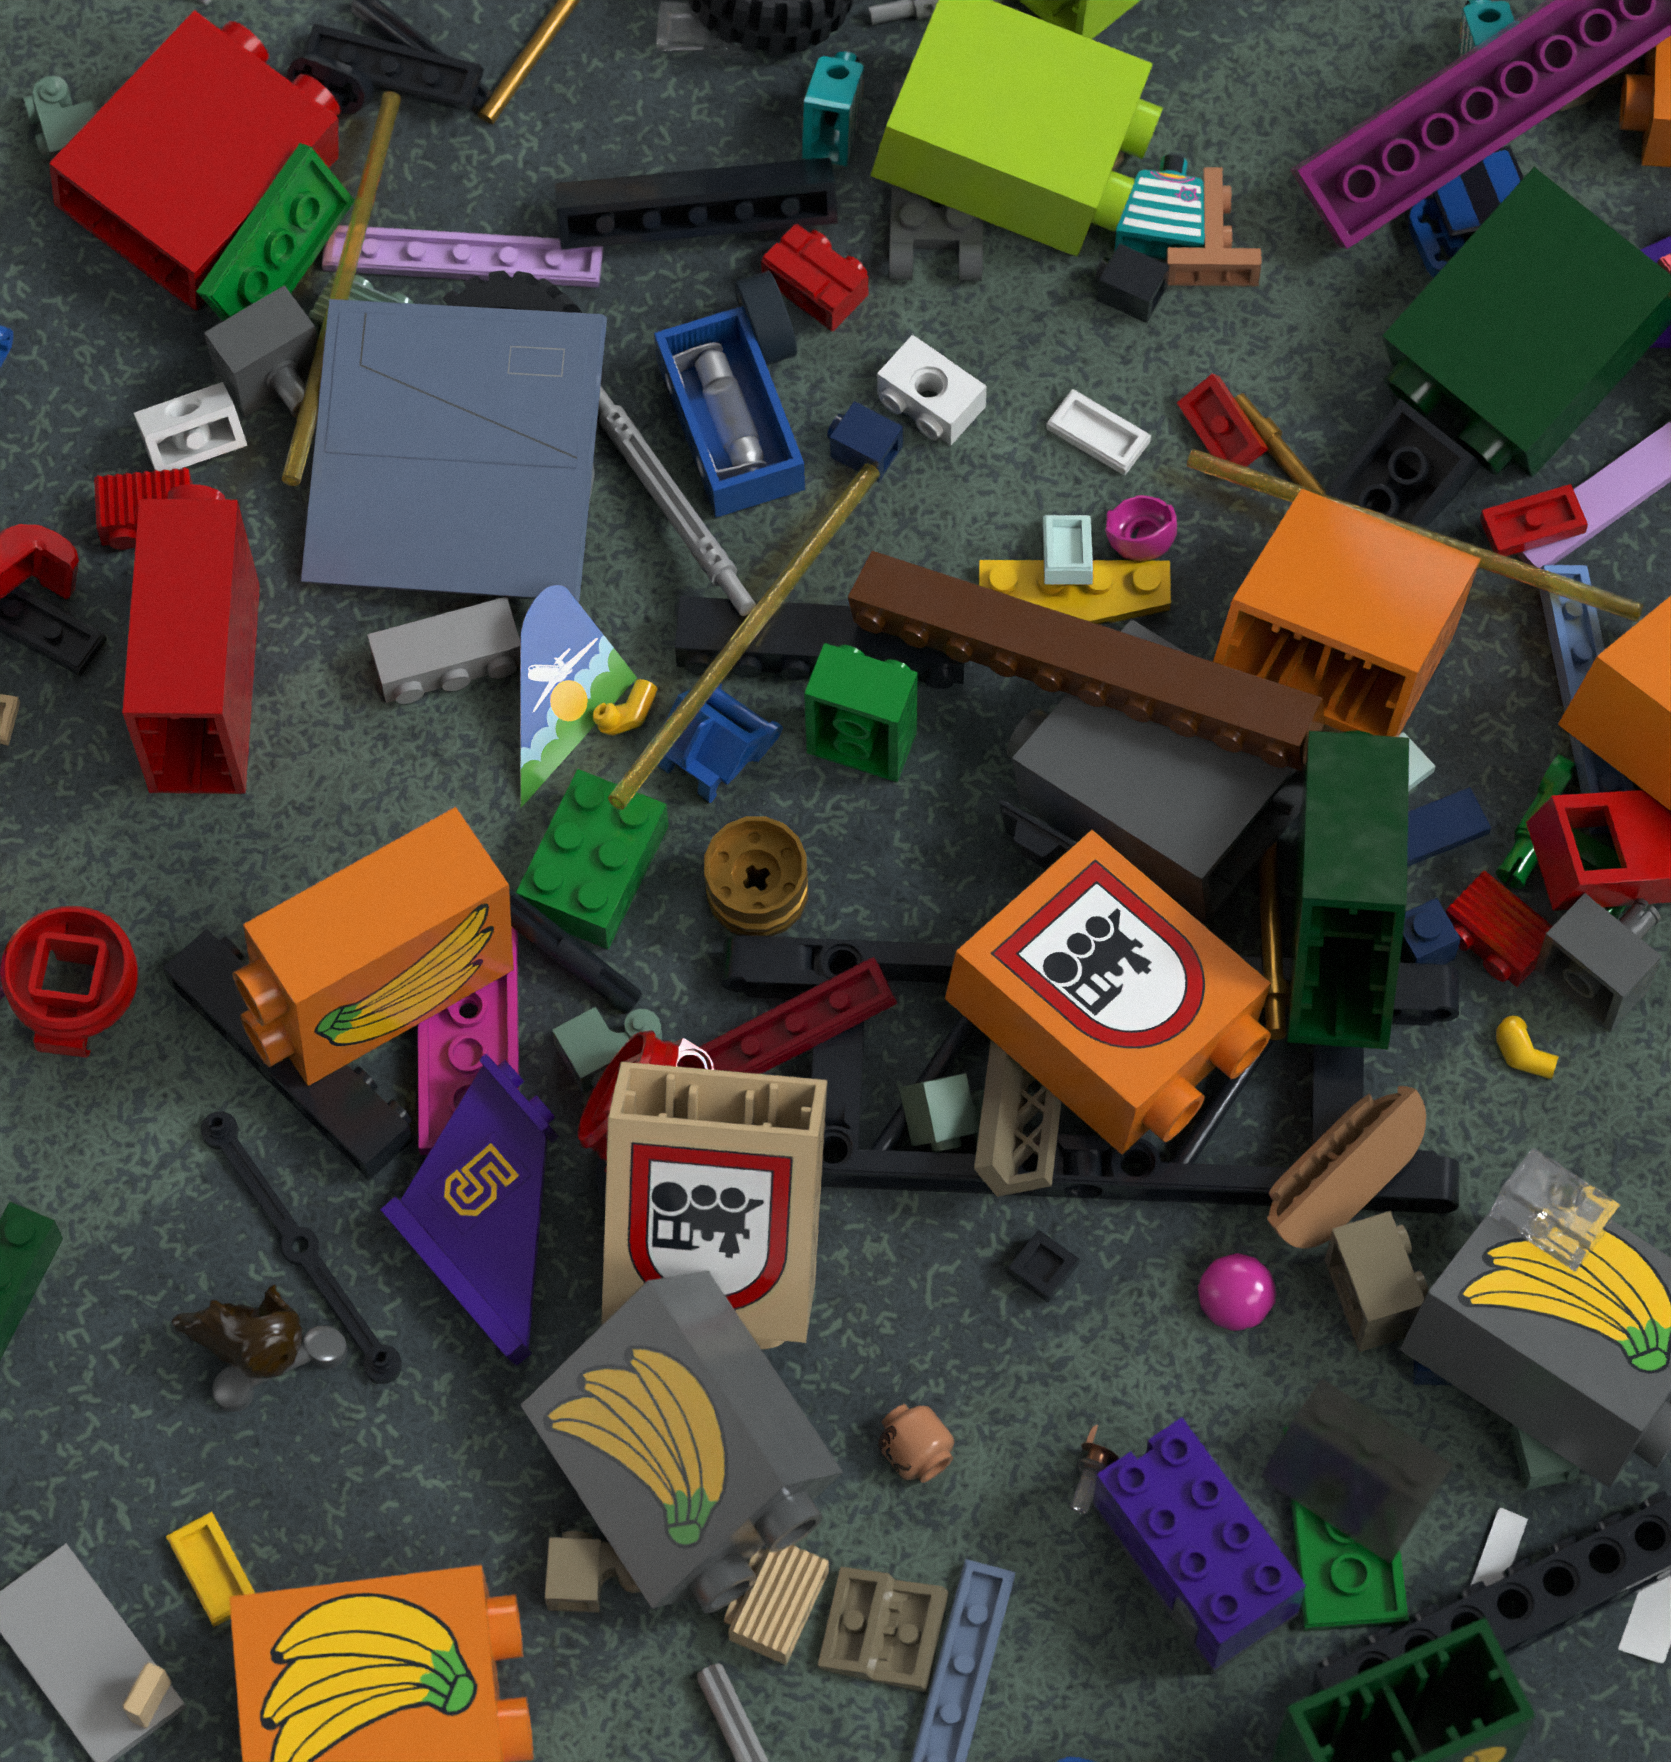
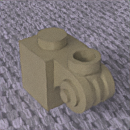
[545,1531,641,1613]

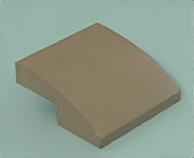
[818,1567,949,1692]

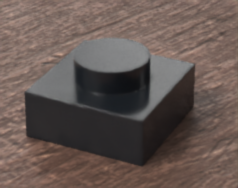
[1008,1230,1079,1303]

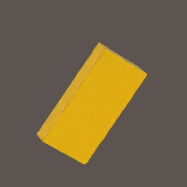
[166,1512,255,1627]

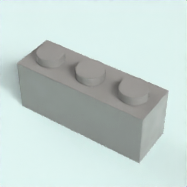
[367,596,520,704]

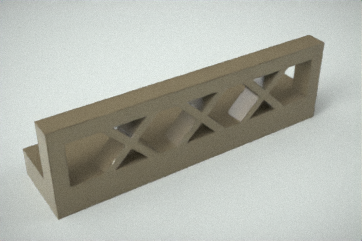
[974,1040,1061,1197]

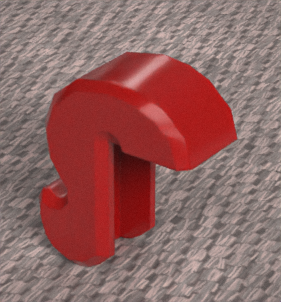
[0,524,79,599]

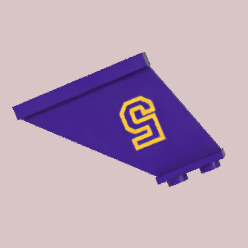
[380,1054,559,1366]

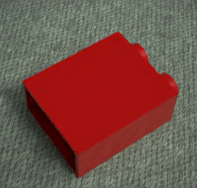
[49,10,340,311]
[122,484,260,794]

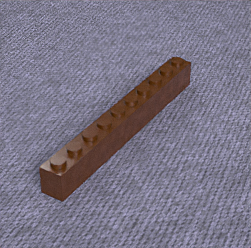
[848,551,1325,771]

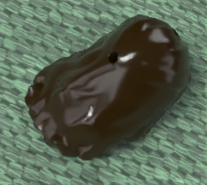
[171,1284,303,1379]

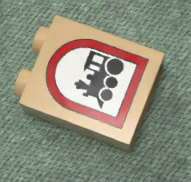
[602,1062,827,1349]

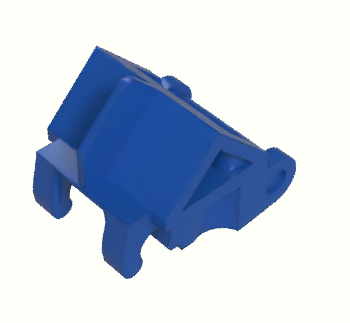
[655,678,783,803]

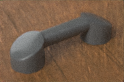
[212,1325,347,1412]

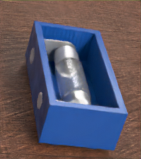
[654,306,805,518]

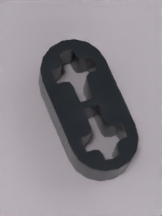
[287,52,374,115]

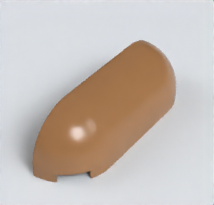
[1267,1086,1426,1248]

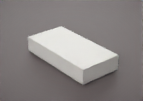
[1046,389,1151,476]

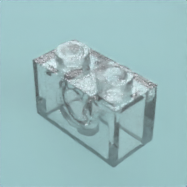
[1489,1148,1620,1272]

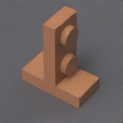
[1166,167,1261,286]

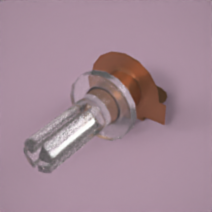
[1070,1425,1119,1515]

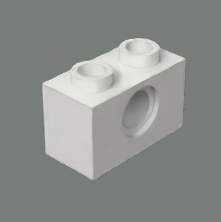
[877,335,986,445]
[134,382,247,471]

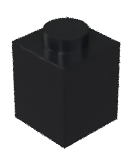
[1094,244,1170,323]

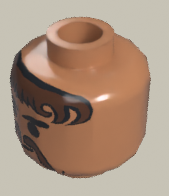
[878,1404,954,1483]

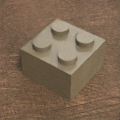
[1324,1211,1429,1352]

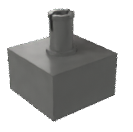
[204,285,323,418]
[1535,893,1662,1032]

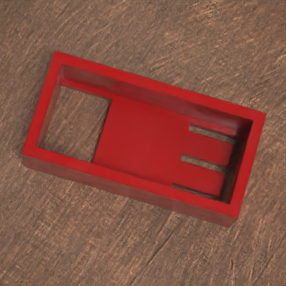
[1526,790,1671,911]

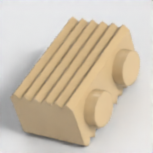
[724,1545,829,1665]

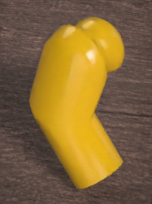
[1496,1015,1559,1080]

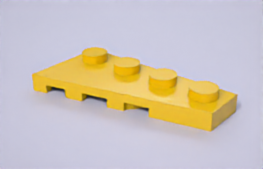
[979,560,1171,624]

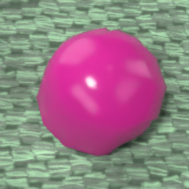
[1105,495,1177,562]
[1198,1253,1276,1331]

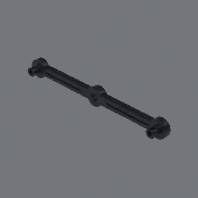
[201,1111,402,1384]

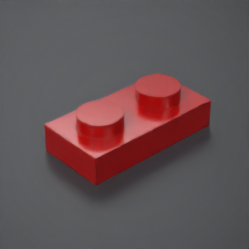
[1177,373,1268,478]
[1480,484,1588,559]

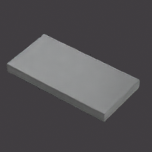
[0,1543,187,1762]

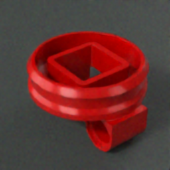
[0,906,138,1058]
[578,1030,714,1173]

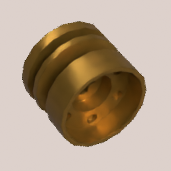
[704,816,808,936]

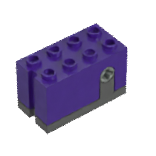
[1092,1417,1306,1674]

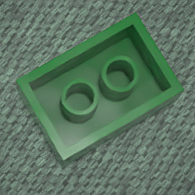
[804,643,917,783]
[516,769,669,950]

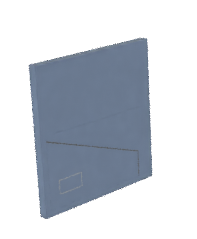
[301,299,607,602]

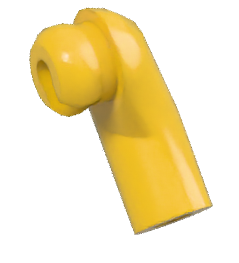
[593,679,658,736]

